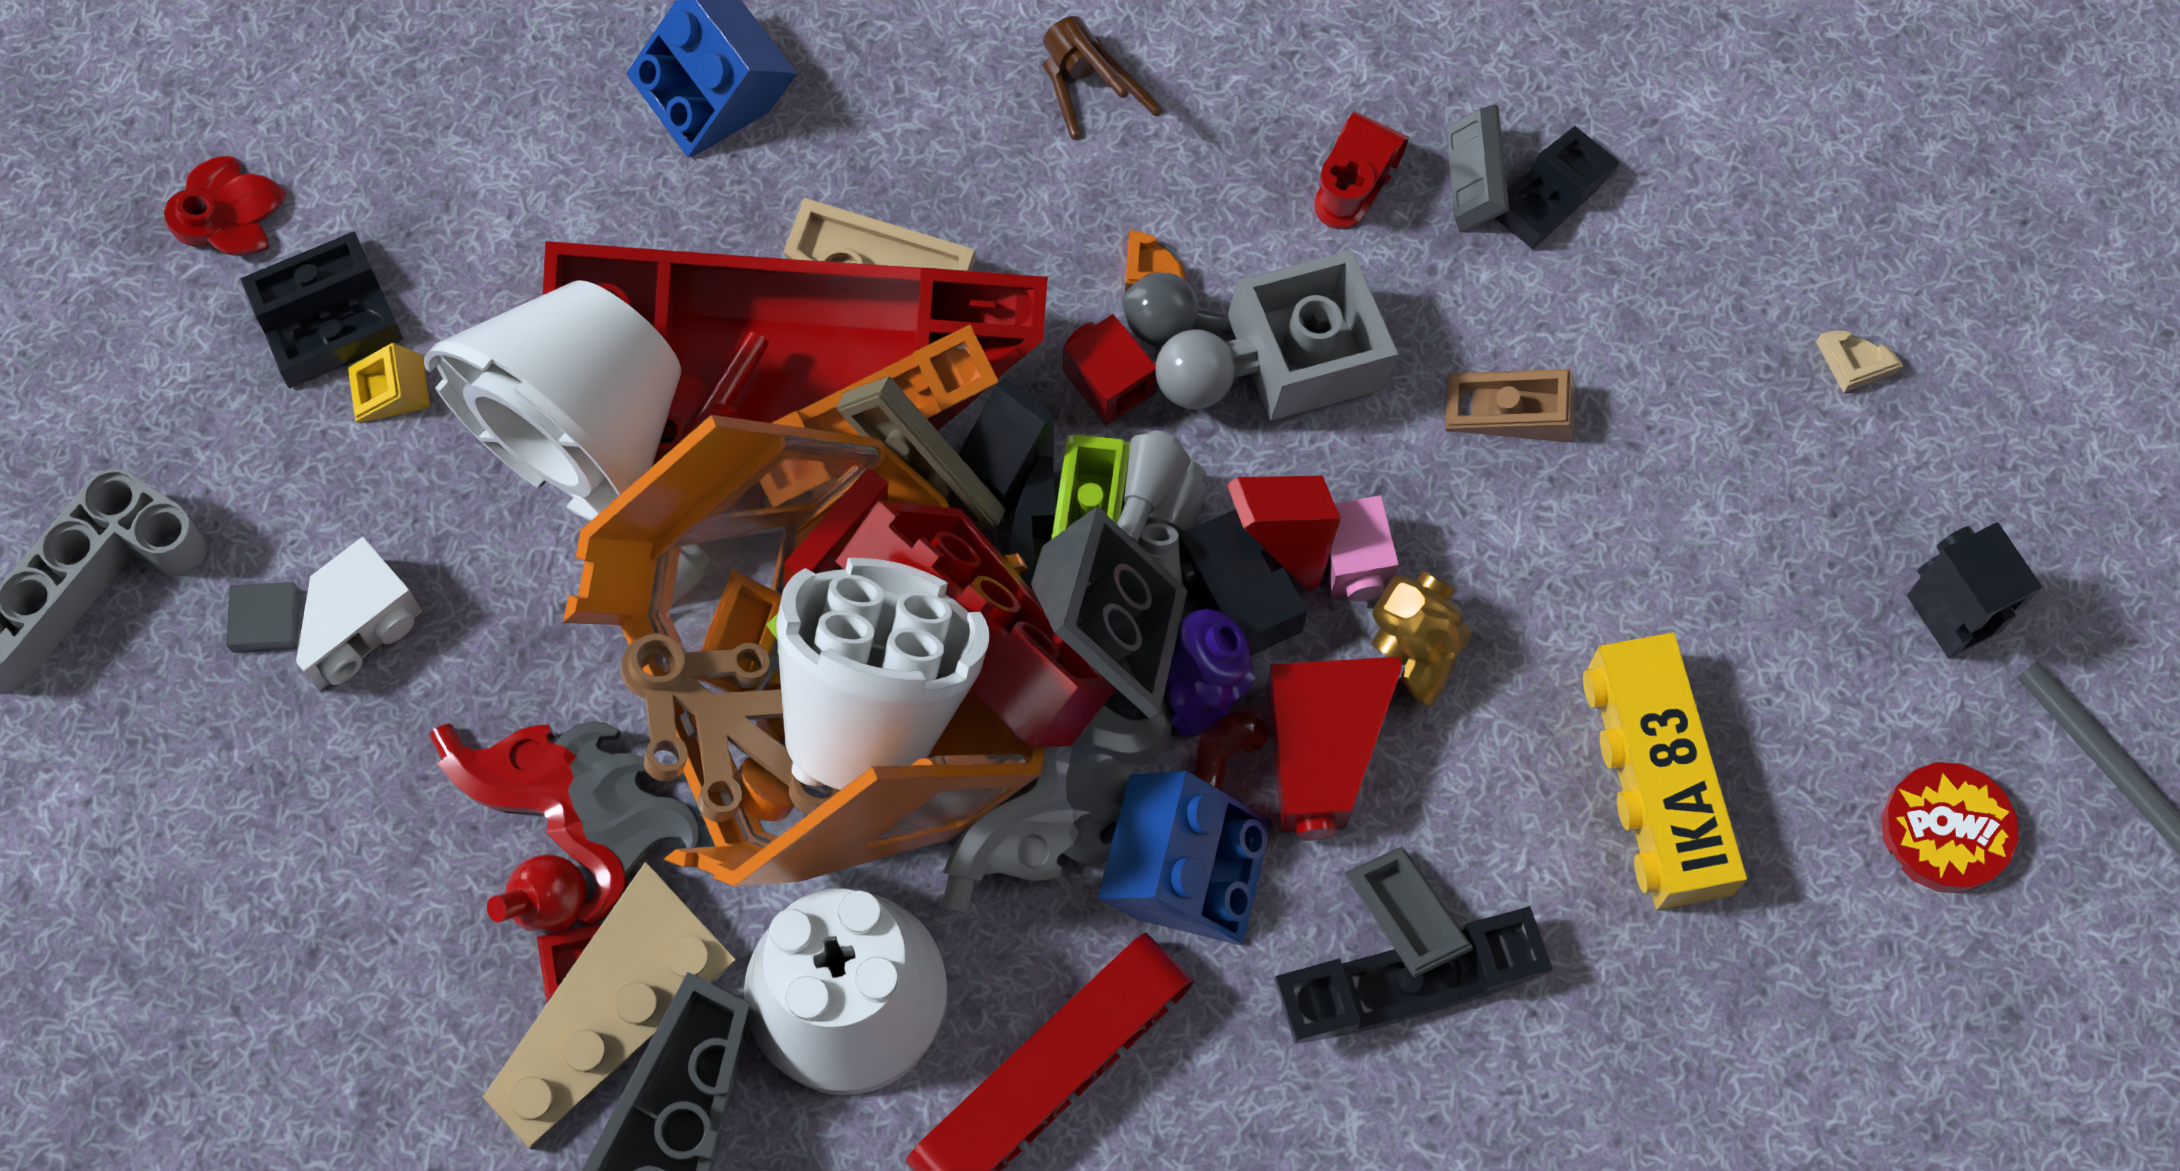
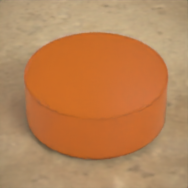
[733,757,795,822]

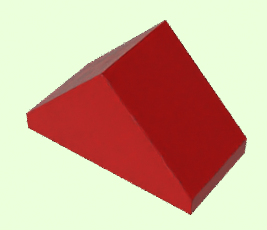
[1227,475,1341,592]

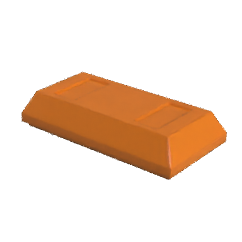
[697,570,782,693]

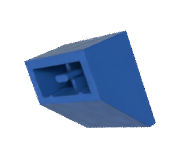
[626,0,798,157]
[1097,771,1272,945]

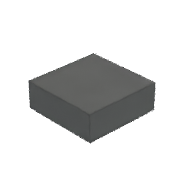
[226,582,300,653]

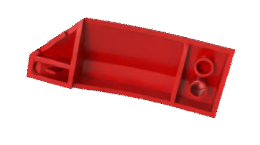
[542,241,1048,438]

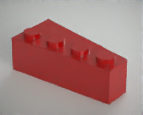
[835,501,1116,747]

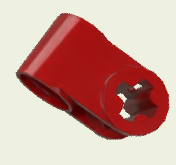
[1314,111,1409,230]

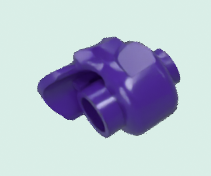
[1165,609,1255,737]

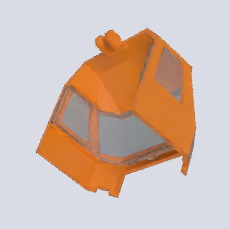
[563,415,1046,887]

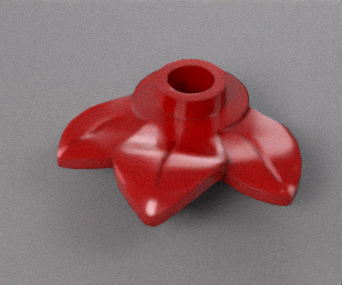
[164,156,286,256]

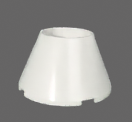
[424,280,681,521]

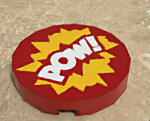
[1882,762,2019,893]

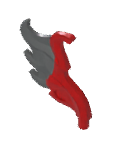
[429,721,701,926]

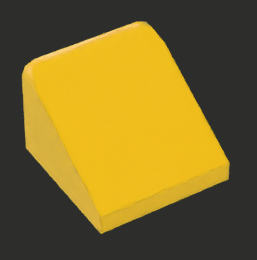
[348,343,430,423]

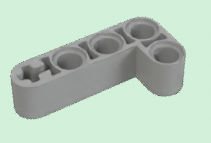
[0,469,207,694]

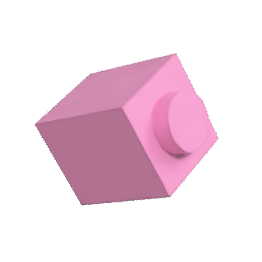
[1324,495,1399,602]

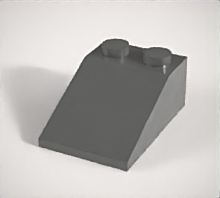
[1031,506,1187,718]

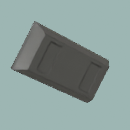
[1446,104,1509,232]
[1345,846,1472,978]

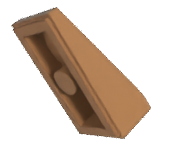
[1445,369,1576,442]

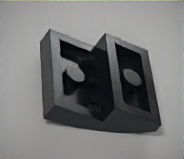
[240,231,404,389]

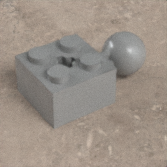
[1155,250,1398,421]

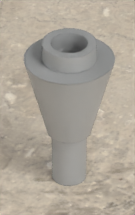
[1117,431,1191,543]

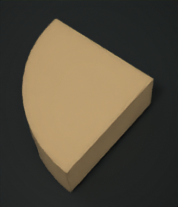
[1816,330,1903,393]

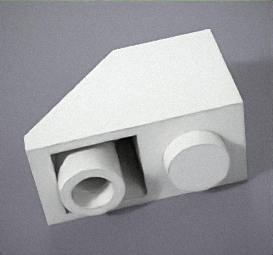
[296,537,423,692]

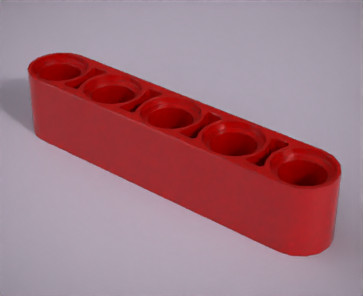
[905,932,1195,1171]

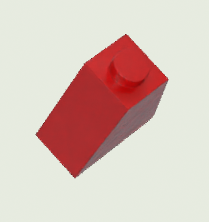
[1267,656,1402,841]

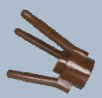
[1043,16,1162,140]

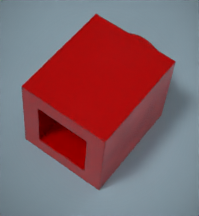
[1063,314,1157,425]

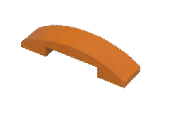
[757,325,999,497]

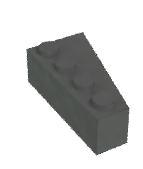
[581,972,751,1171]

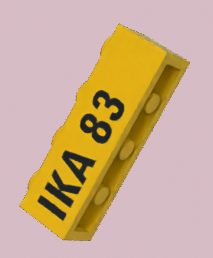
[1583,632,1747,911]

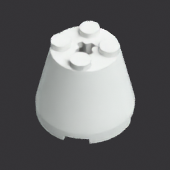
[776,558,989,790]
[744,888,948,1095]

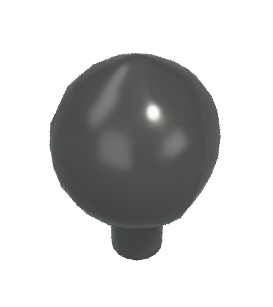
[1122,272,1225,346]

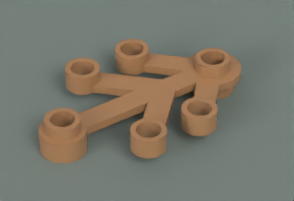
[620,634,840,822]

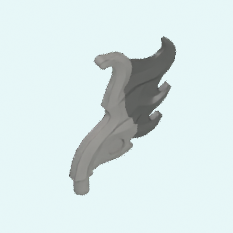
[942,699,1172,913]

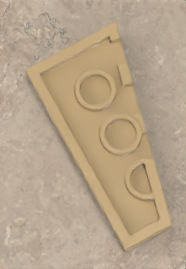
[483,862,736,1149]

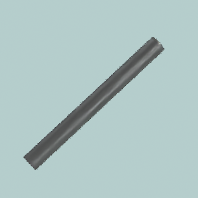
[2017,662,2180,855]

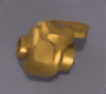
[1371,570,1471,708]

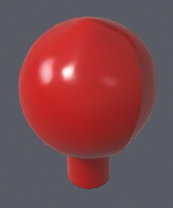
[487,854,587,932]

